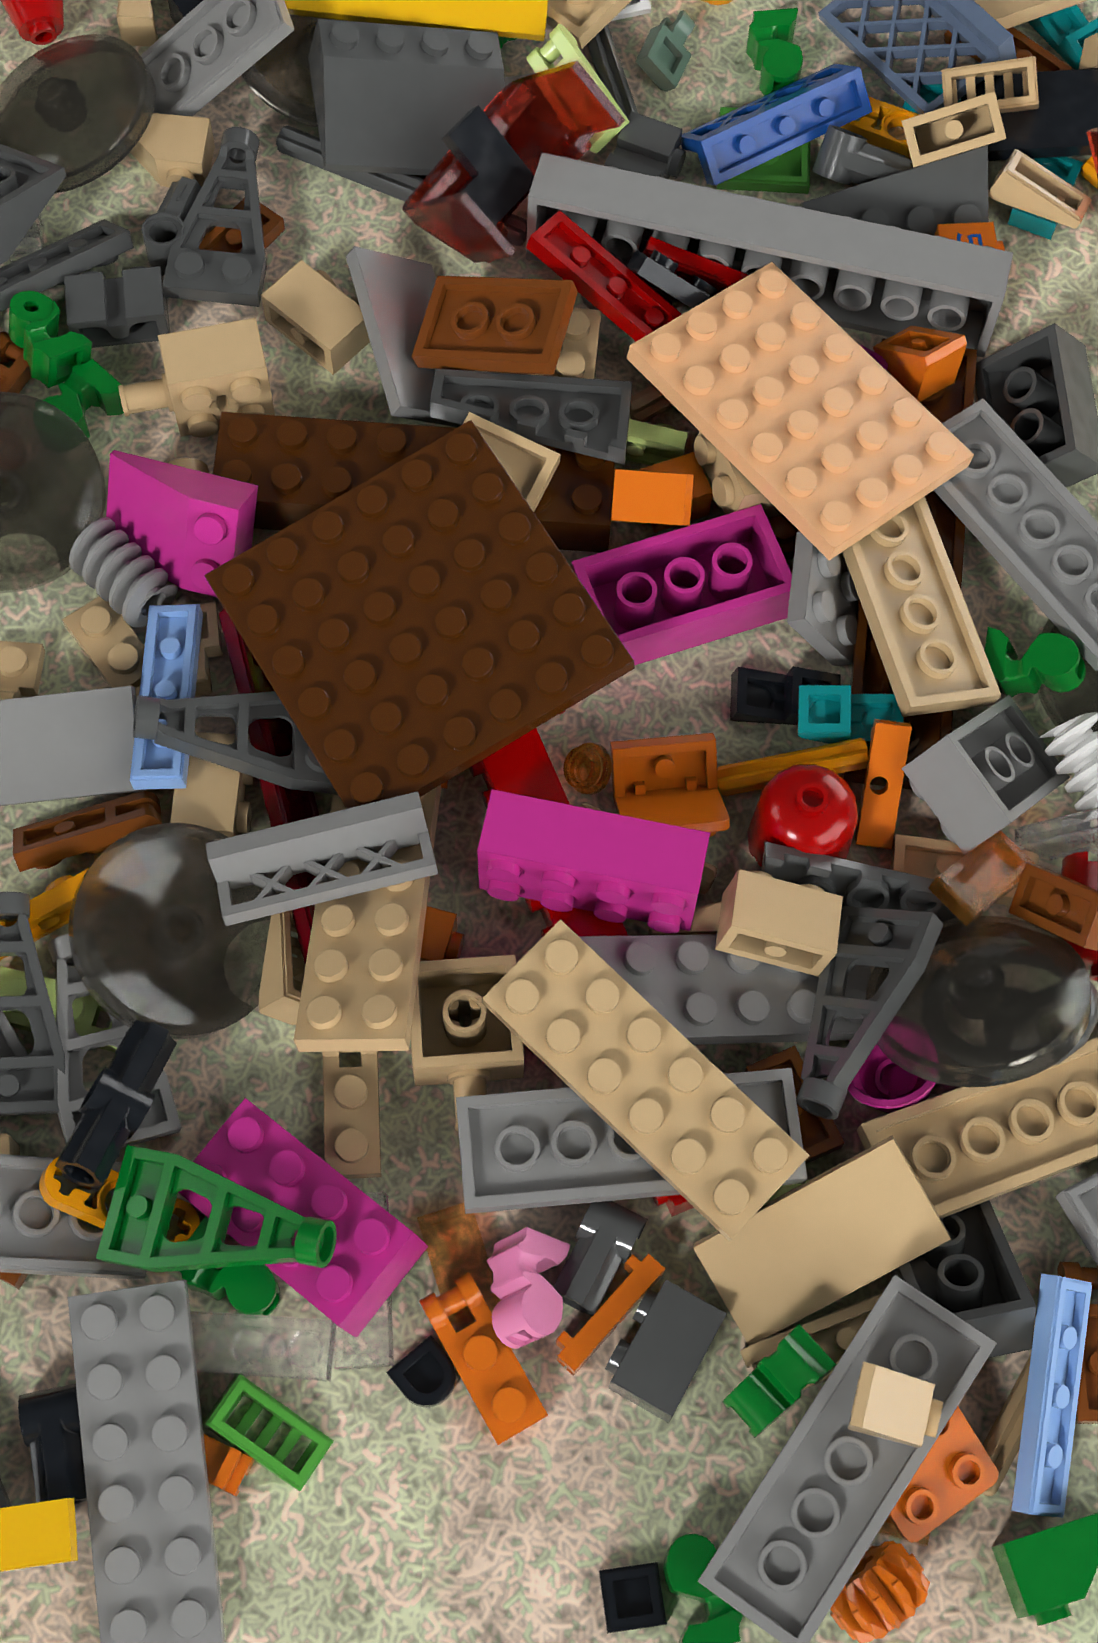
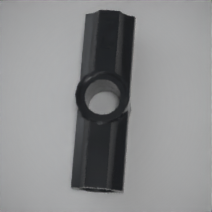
[55,1019,177,1189]

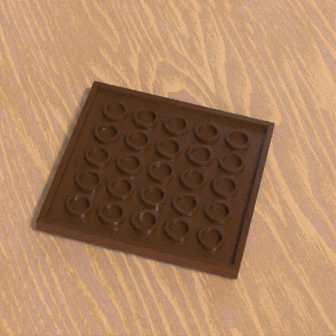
[204,420,635,809]

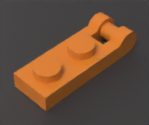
[419,1272,548,1445]

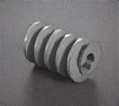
[69,517,178,627]

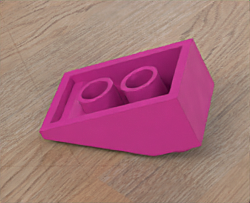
[106,450,258,597]

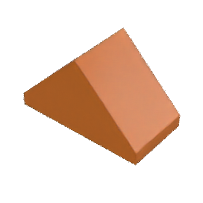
[873,325,967,402]
[611,468,694,526]

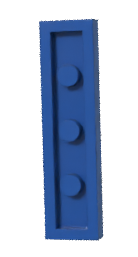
[681,63,872,186]

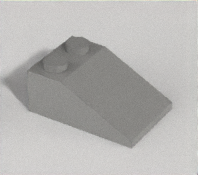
[901,695,1070,855]

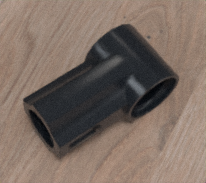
[18,1384,87,1504]

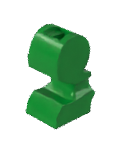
[746,8,803,96]
[9,290,92,388]
[34,358,124,453]
[984,627,1086,698]
[179,1216,280,1319]
[722,1324,837,1438]
[663,1534,743,1643]

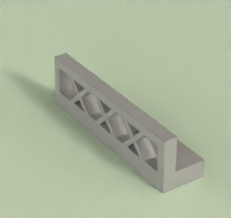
[205,792,438,926]

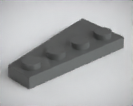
[800,145,989,236]
[430,369,632,465]
[761,842,975,940]

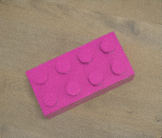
[571,504,792,665]
[477,789,710,933]
[178,1098,429,1338]

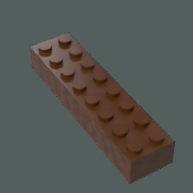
[212,412,615,553]

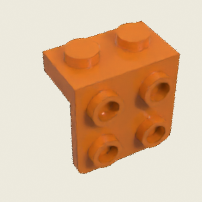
[610,733,730,837]
[889,1406,999,1543]

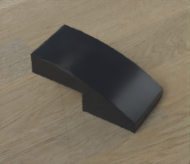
[730,666,841,725]

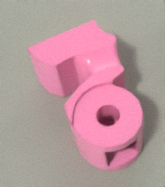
[487,1227,571,1349]

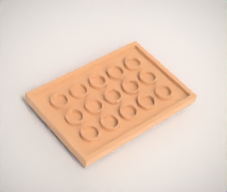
[626,262,974,561]

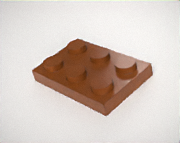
[411,275,578,375]

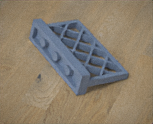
[818,0,1017,115]

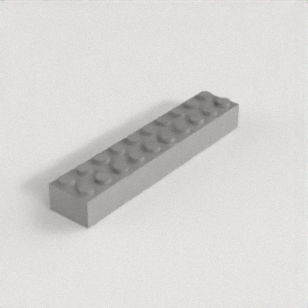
[526,153,1013,357]

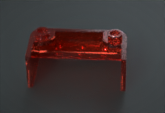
[402,61,625,263]

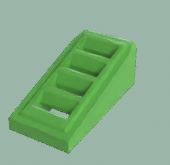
[202,1374,334,1491]

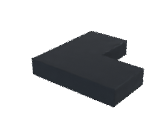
[442,105,534,245]

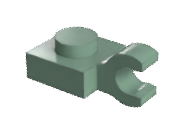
[635,10,695,92]

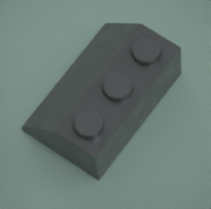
[975,323,1098,487]

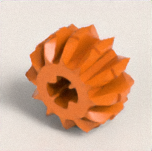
[830,1541,930,1643]

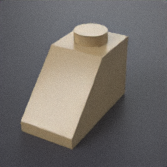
[116,110,215,188]
[848,1361,943,1448]

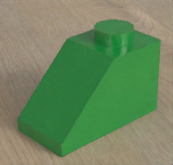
[992,1513,1098,1626]

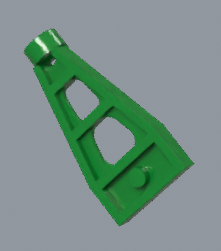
[96,1145,337,1272]

